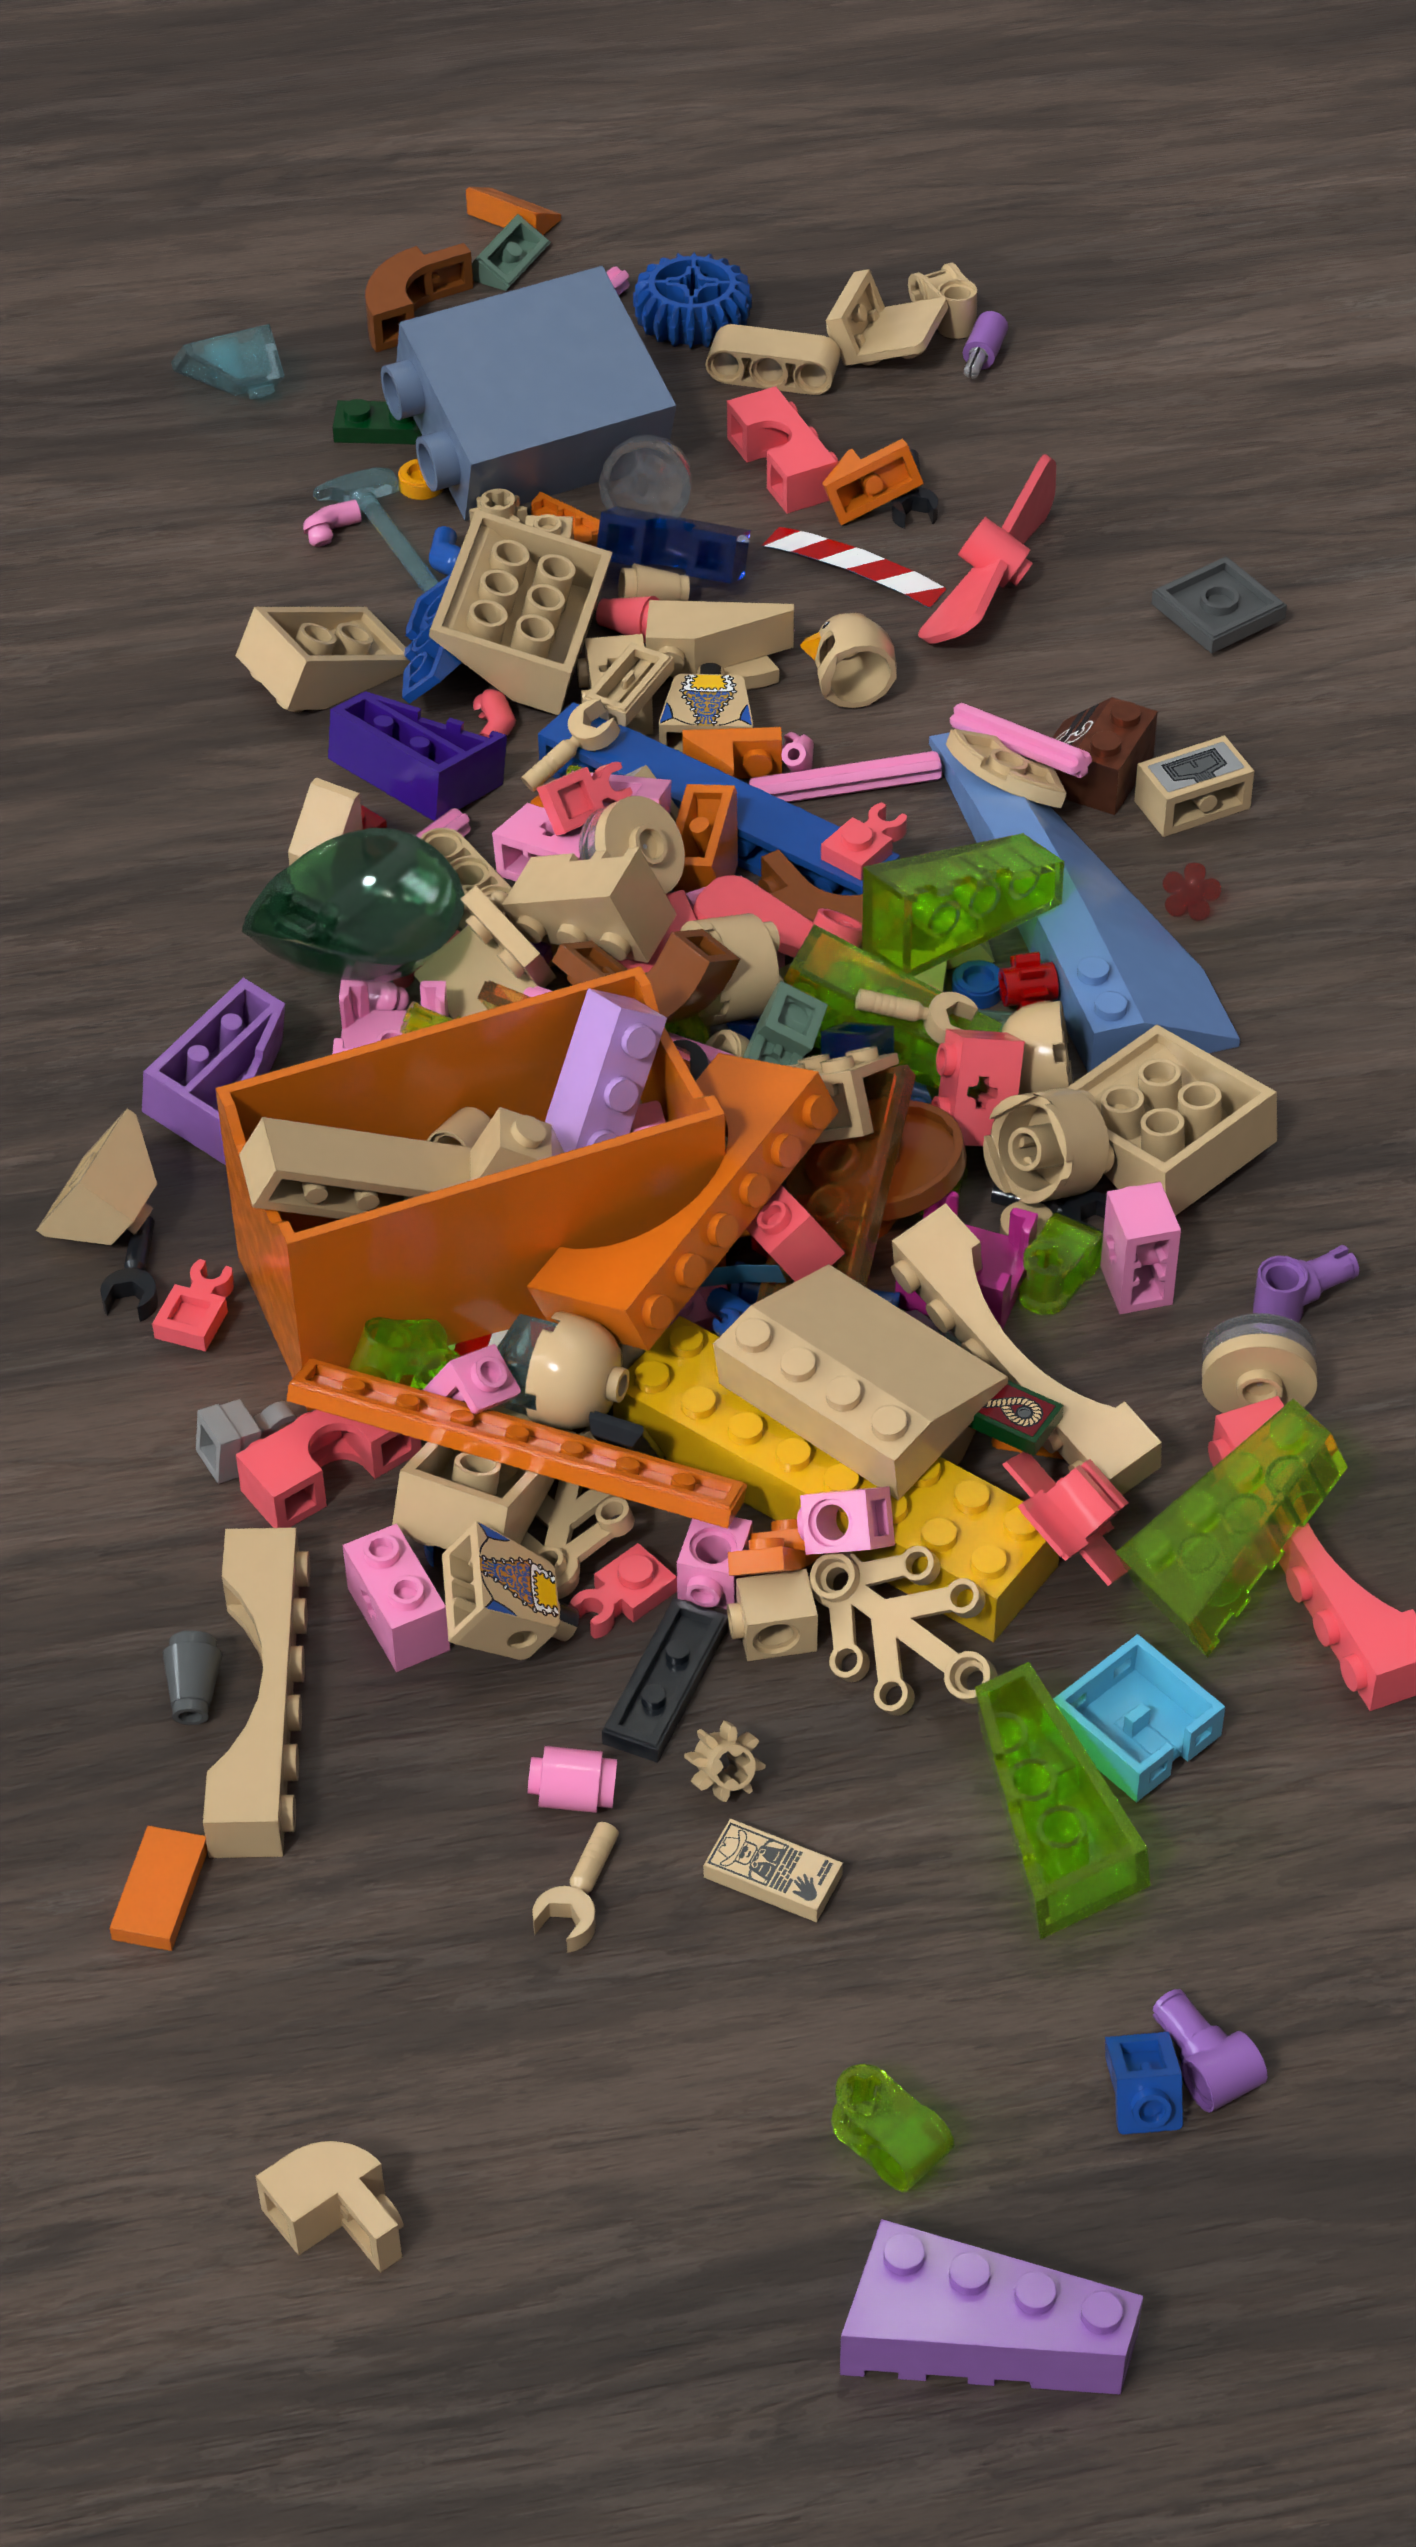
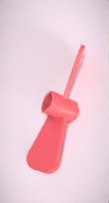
[918,454,1056,644]
[692,875,960,1026]

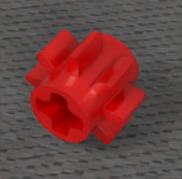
[998,952,1059,1010]

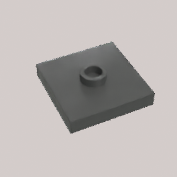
[1151,556,1287,654]

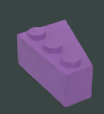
[142,977,285,1165]

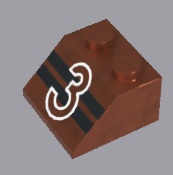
[1035,697,1158,815]

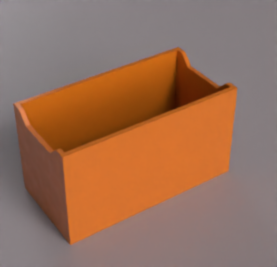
[215,966,726,1411]

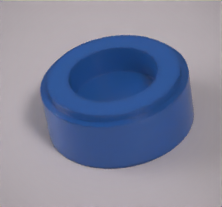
[952,960,1001,1009]

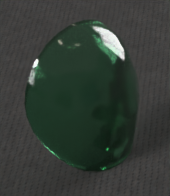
[242,827,465,983]

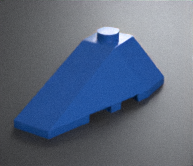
[402,574,462,704]

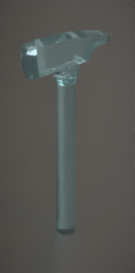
[313,467,439,593]

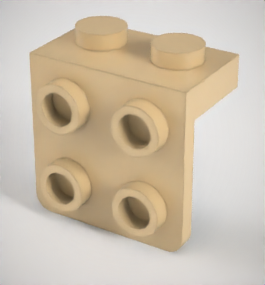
[825,269,949,366]

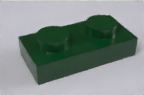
[332,399,422,445]

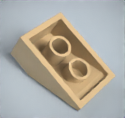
[235,607,411,712]
[392,1406,576,1550]

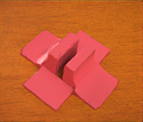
[1002,1451,1131,1586]

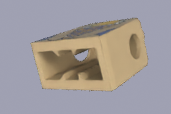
[659,663,753,753]
[442,1521,579,1660]

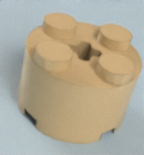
[680,913,784,1027]
[983,1088,1115,1204]

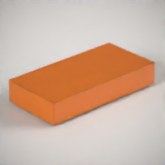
[109,1825,208,1951]

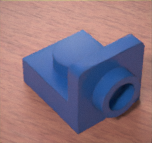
[1105,2032,1183,2135]

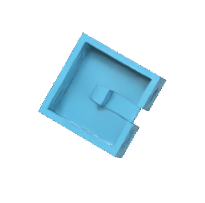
[1050,1634,1225,1803]

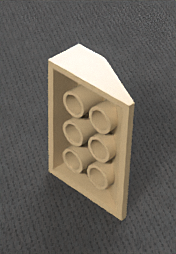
[429,509,613,715]
[713,1264,1008,1500]

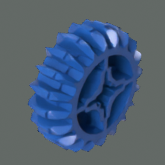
[633,252,752,349]

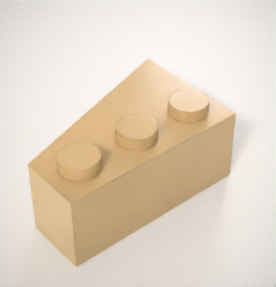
[502,847,677,963]

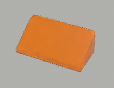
[466,187,562,235]

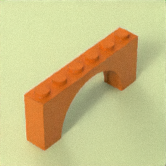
[527,1053,839,1351]

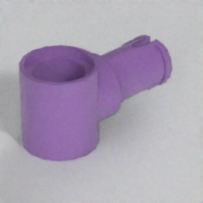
[1253,1245,1359,1330]
[1152,1989,1268,2113]

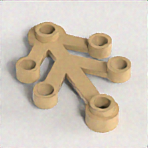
[520,1426,635,1599]
[809,1546,998,1716]

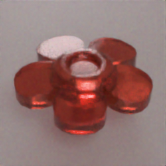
[1163,862,1221,921]

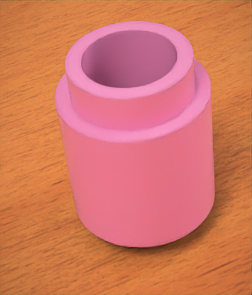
[527,1746,617,1813]

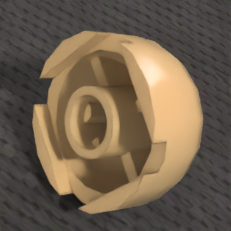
[1002,1000,1073,1095]
[525,1311,630,1430]

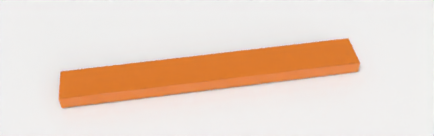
[287,1359,747,1529]

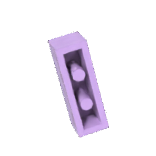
[545,988,667,1153]

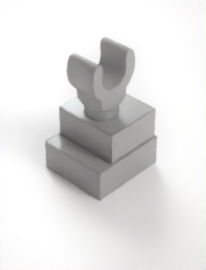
[196,1399,296,1484]

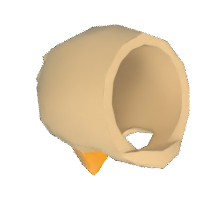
[800,613,897,708]

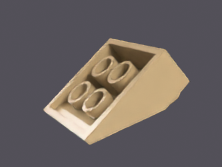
[1067,1024,1277,1216]

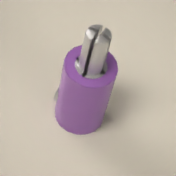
[962,311,1008,379]

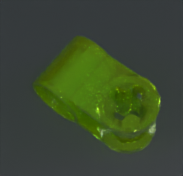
[1019,1212,1103,1315]
[348,1317,461,1390]
[831,2064,955,2192]

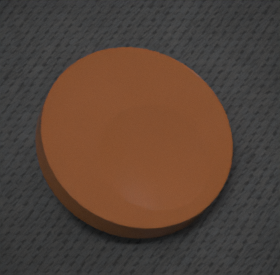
[806,1100,967,1222]

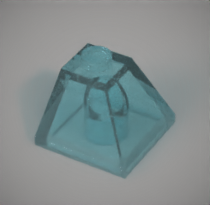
[171,324,285,399]

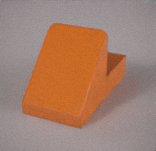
[822,438,924,526]
[682,727,782,779]

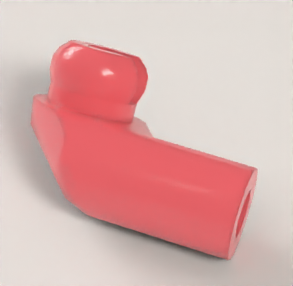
[473,689,516,738]

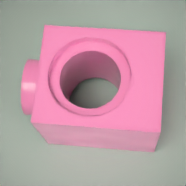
[797,1486,895,1555]
[677,1517,753,1609]

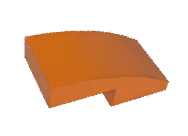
[728,1519,821,1576]

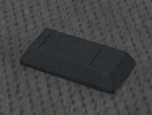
[589,1411,666,1460]

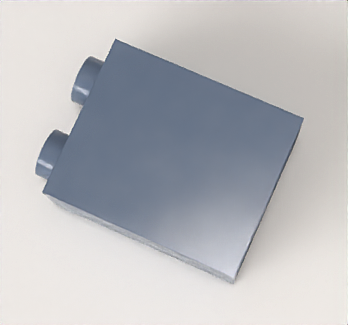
[381,265,676,521]

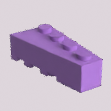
[840,2219,1143,2395]

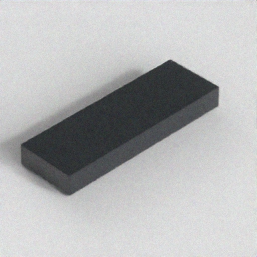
[602,1598,728,1763]

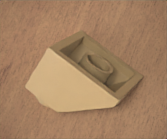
[36,1108,157,1245]

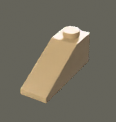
[646,600,794,676]

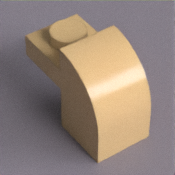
[256,2141,403,2273]

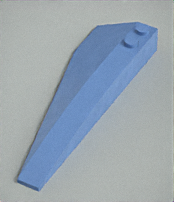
[929,732,1240,1072]

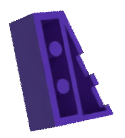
[328,691,507,821]

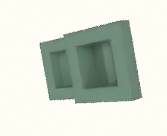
[743,981,828,1066]

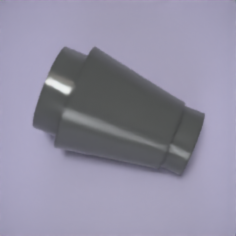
[162,1631,223,1725]

